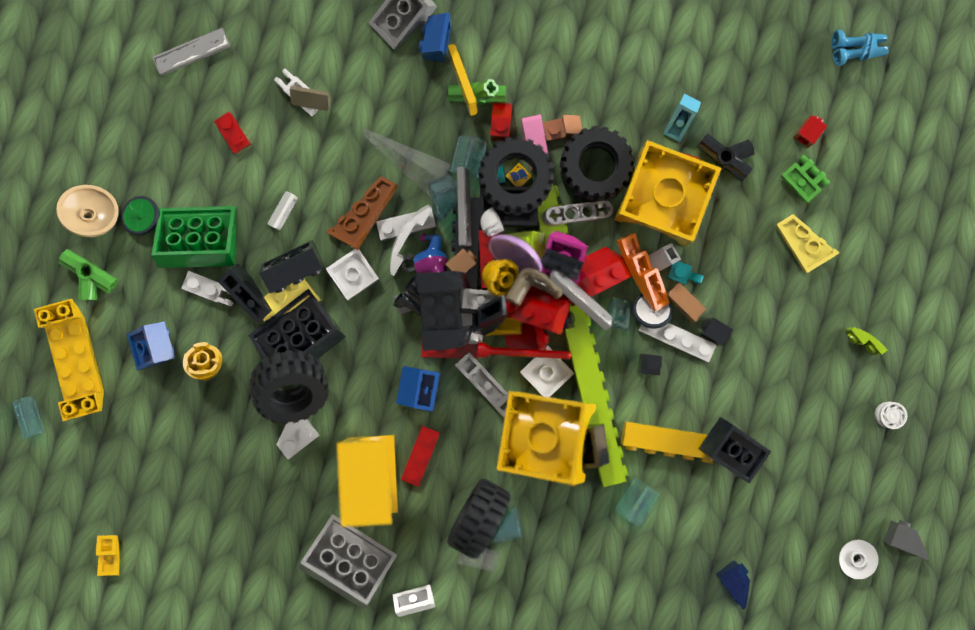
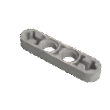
[542,201,613,226]

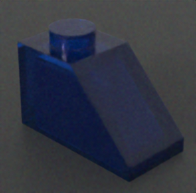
[716,561,750,610]

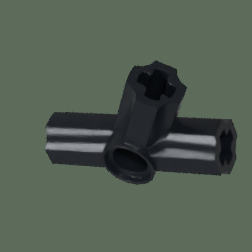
[697,133,755,182]

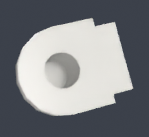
[480,207,504,236]

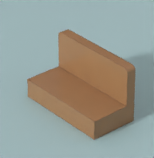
[667,282,706,323]

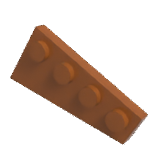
[326,176,398,251]

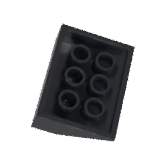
[248,289,346,359]

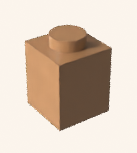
[446,249,477,275]

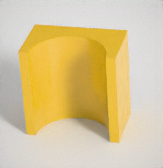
[337,435,398,526]

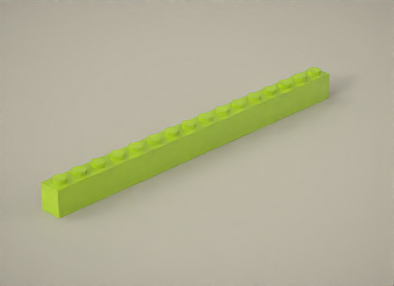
[530,184,628,487]

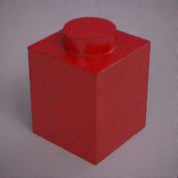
[793,115,827,148]

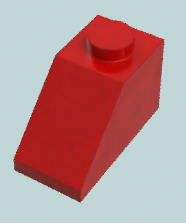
[490,103,512,141]

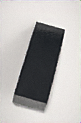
[472,295,506,336]

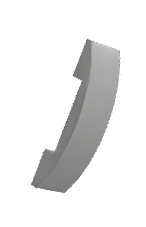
[455,352,508,418]

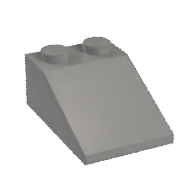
[369,0,438,49]

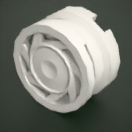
[875,401,908,429]

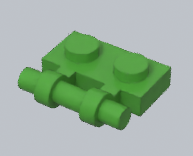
[780,154,830,204]

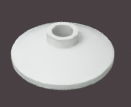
[839,540,878,579]

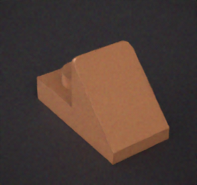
[543,115,582,142]

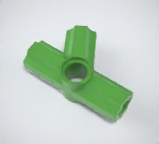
[448,79,506,106]
[58,249,118,300]

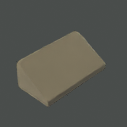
[290,86,331,111]

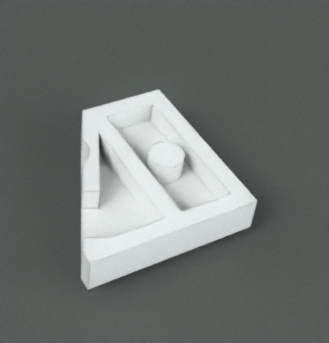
[276,419,320,460]

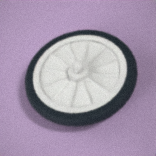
[632,294,673,329]

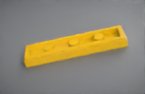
[448,44,477,116]

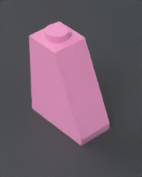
[521,114,548,171]

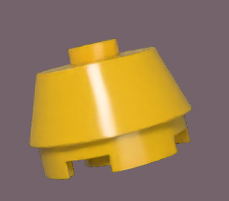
[482,259,520,297]
[183,342,222,381]

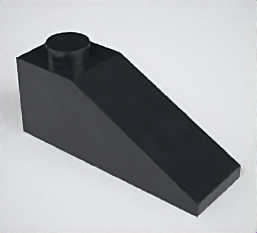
[217,263,272,323]

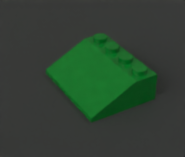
[151,206,237,268]

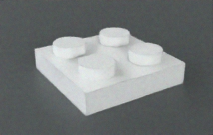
[326,249,379,301]
[520,346,574,397]

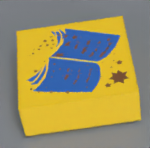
[505,163,532,187]

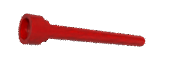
[478,342,571,359]

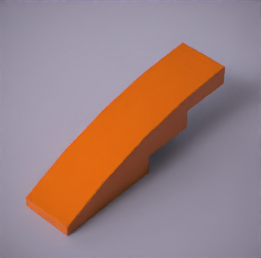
[617,233,670,311]

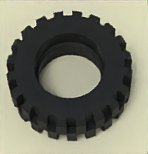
[560,126,635,202]
[478,137,554,215]
[250,350,329,424]
[447,479,511,559]

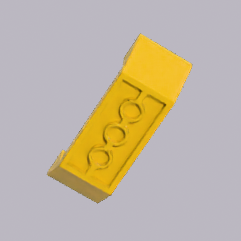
[34,299,104,421]

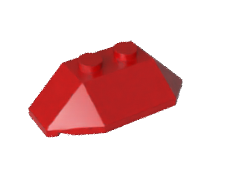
[571,247,632,306]

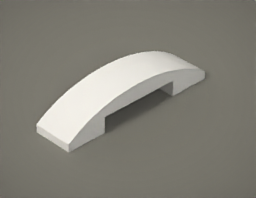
[390,205,432,276]

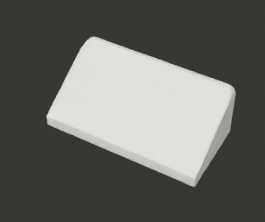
[268,191,298,230]
[392,585,435,617]

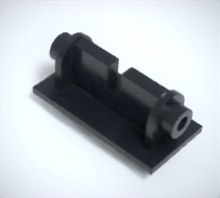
[541,248,584,280]

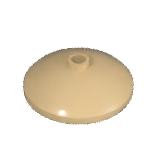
[57,185,119,237]

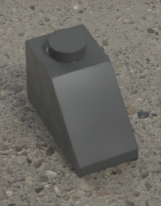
[883,520,928,560]

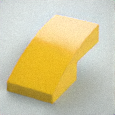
[96,535,120,576]

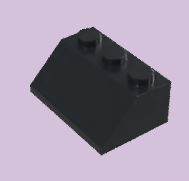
[259,240,323,294]

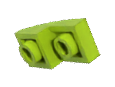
[845,327,887,355]

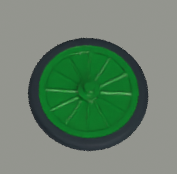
[121,196,159,235]

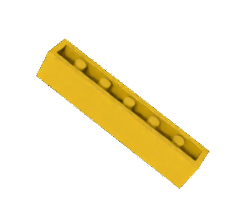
[621,421,721,465]

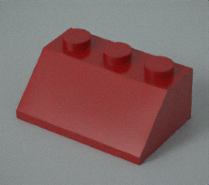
[506,286,572,335]

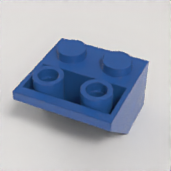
[396,366,441,411]

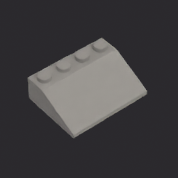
[298,514,397,610]

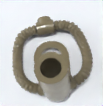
[506,269,563,306]

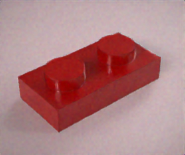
[214,111,251,154]

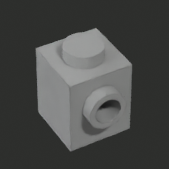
[648,243,681,271]

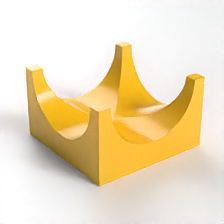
[614,140,721,247]
[497,391,596,485]

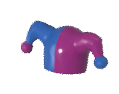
[414,233,448,273]

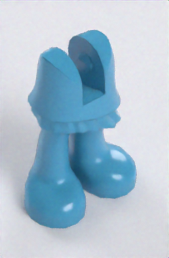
[831,30,889,66]

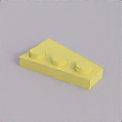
[775,214,839,273]
[263,278,321,321]

